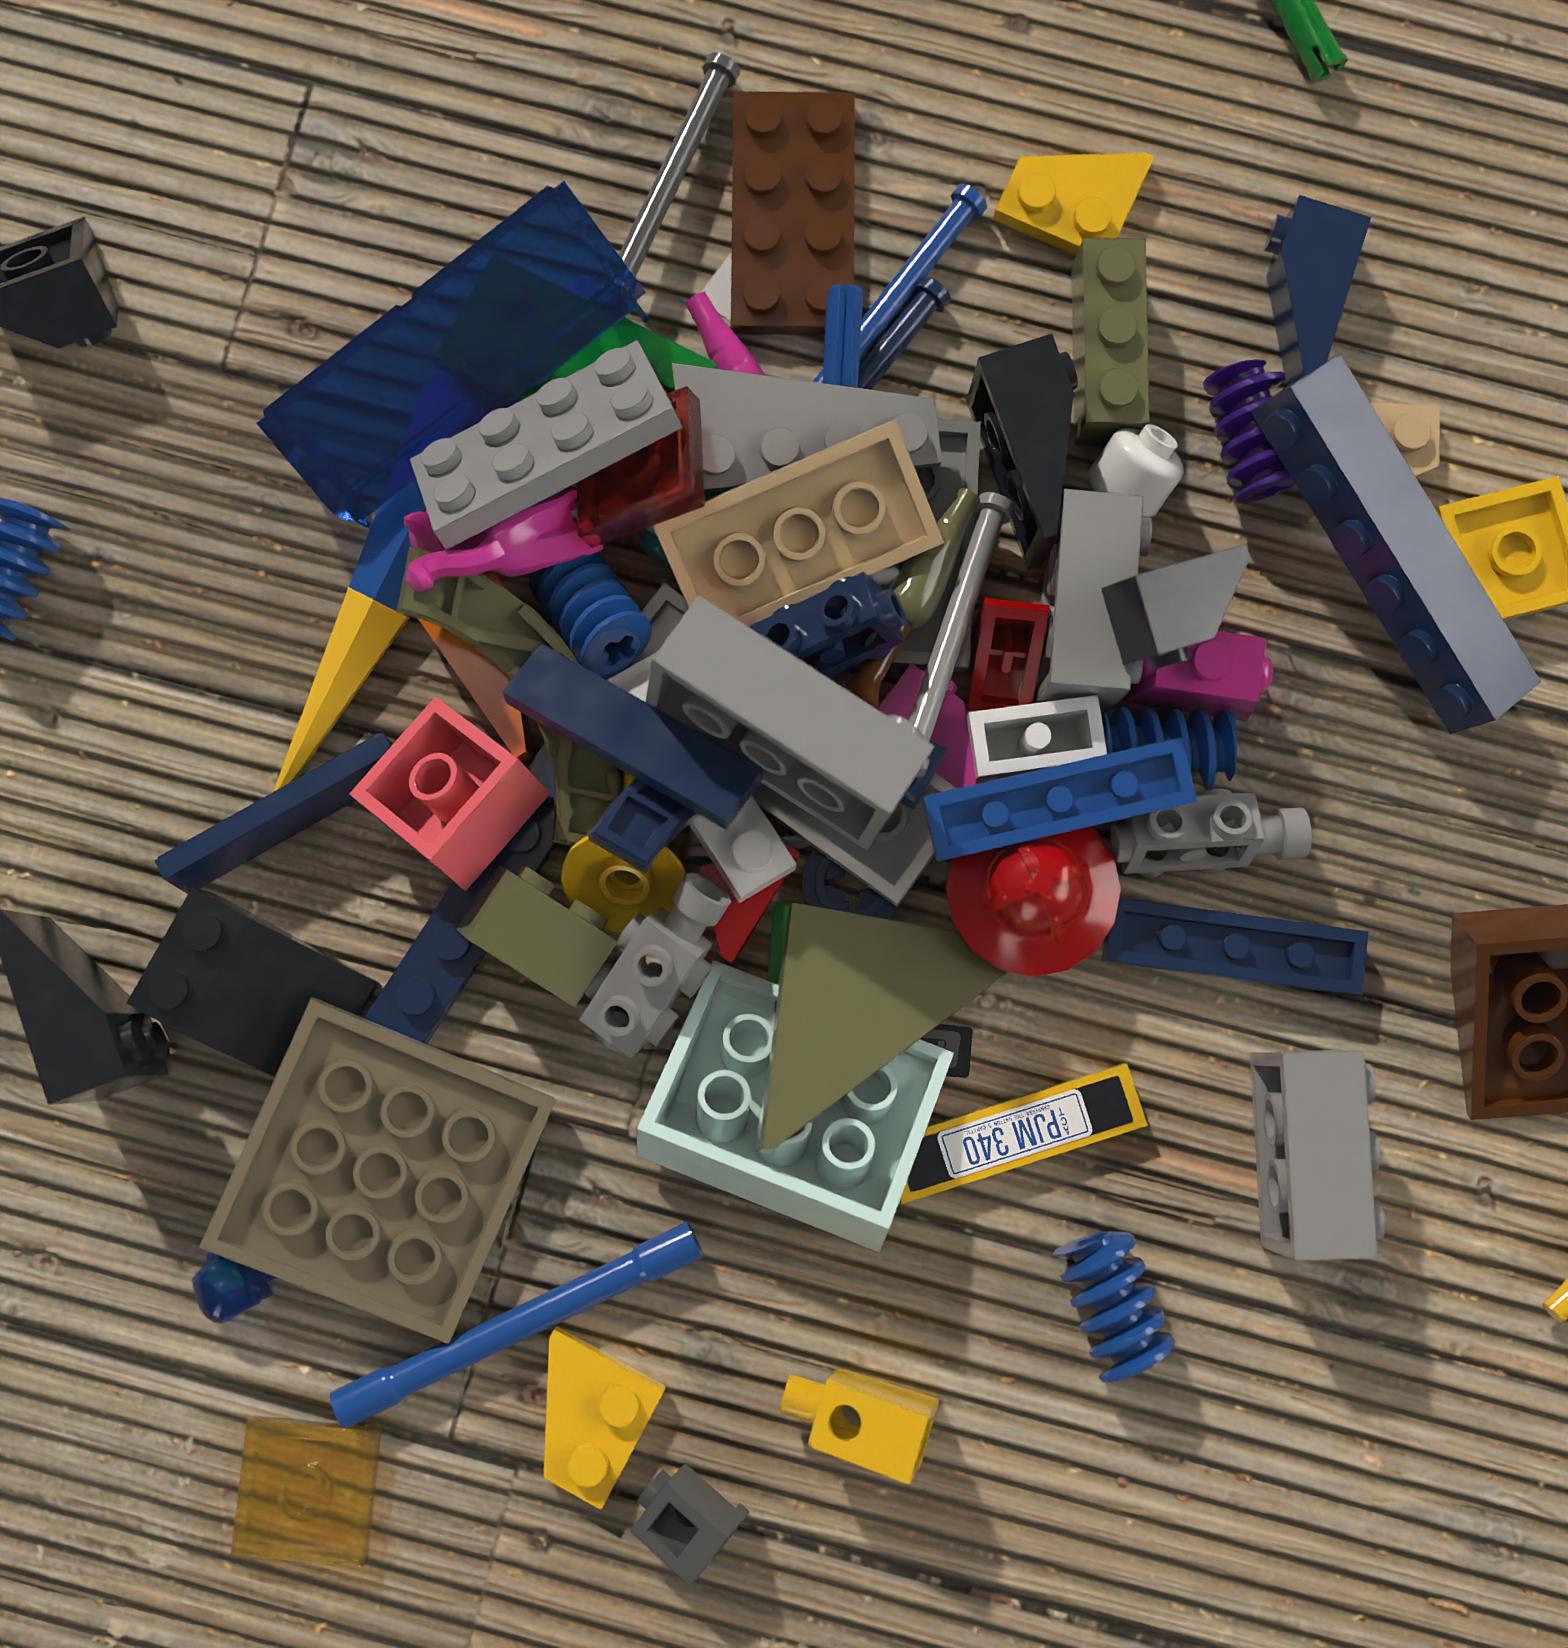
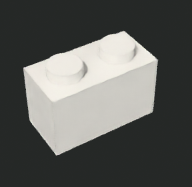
[966,695,1107,784]

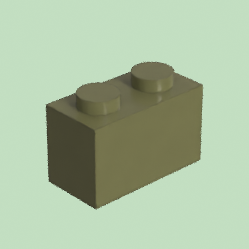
[456,864,617,1008]

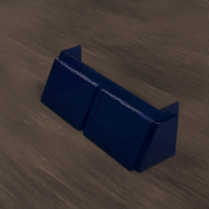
[256,181,650,529]

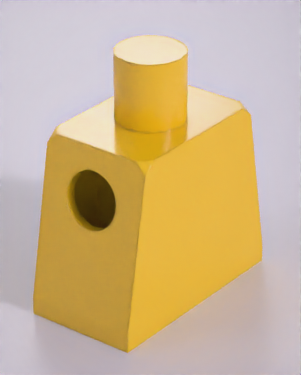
[779,1369,940,1485]

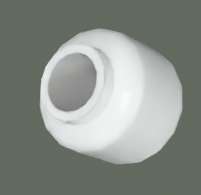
[1088,424,1184,518]

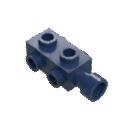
[750,571,907,681]

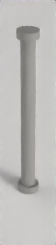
[909,492,1014,777]

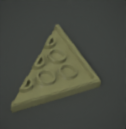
[758,903,1008,1154]

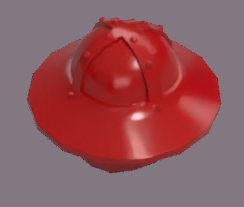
[945,826,1121,977]

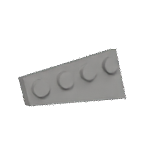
[672,363,942,495]

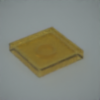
[231,1415,382,1567]

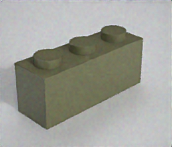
[1071,238,1149,445]

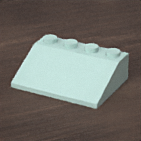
[637,960,954,1253]

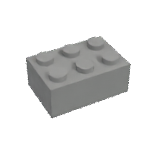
[1034,489,1152,712]
[1250,1050,1385,1261]

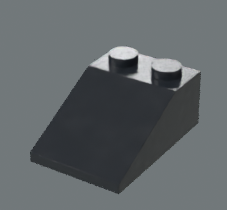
[966,333,1078,570]
[126,887,380,1077]
[0,909,170,1105]

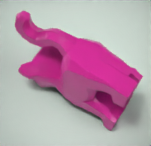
[404,486,604,592]

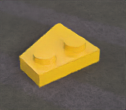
[993,153,1154,256]
[543,1326,666,1510]

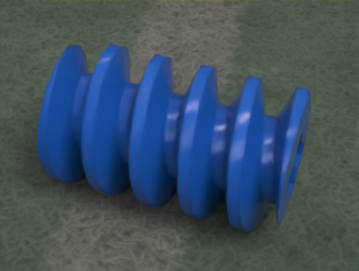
[0,498,71,642]
[529,552,652,680]
[1101,707,1238,790]
[1052,1232,1175,1382]

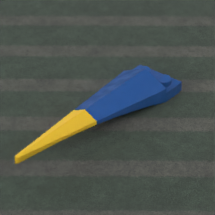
[274,367,512,791]

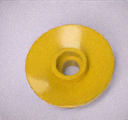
[561,836,687,933]

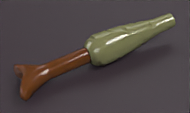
[841,488,980,711]

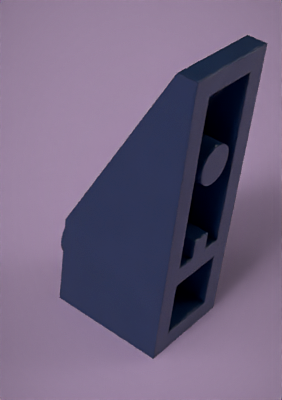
[1264,195,1371,387]

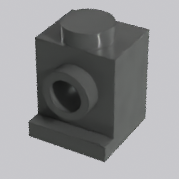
[630,1463,750,1586]

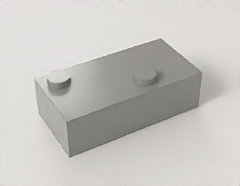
[645,595,934,851]

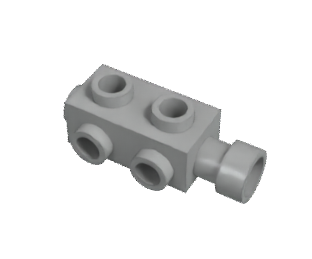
[1110,789,1312,878]
[579,873,731,1058]

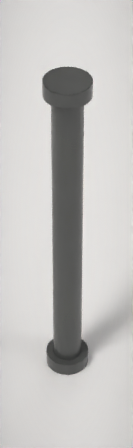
[590,53,740,317]

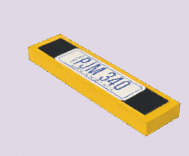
[900,1063,1148,1204]

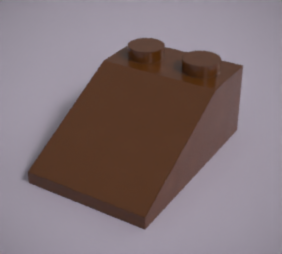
[1450,904,1568,1120]

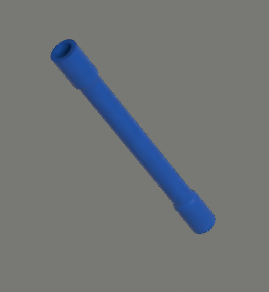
[330,1221,704,1429]

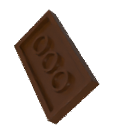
[731,91,855,335]

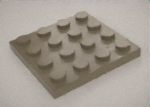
[199,997,555,1344]

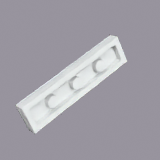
[607,652,796,903]

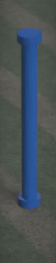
[812,184,988,383]

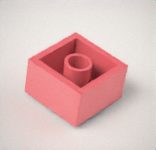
[349,696,551,892]

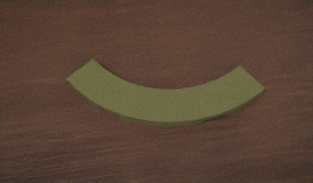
[397,546,621,846]

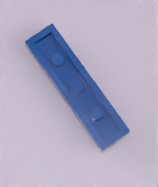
[922,737,1197,861]

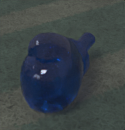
[192,1252,277,1324]

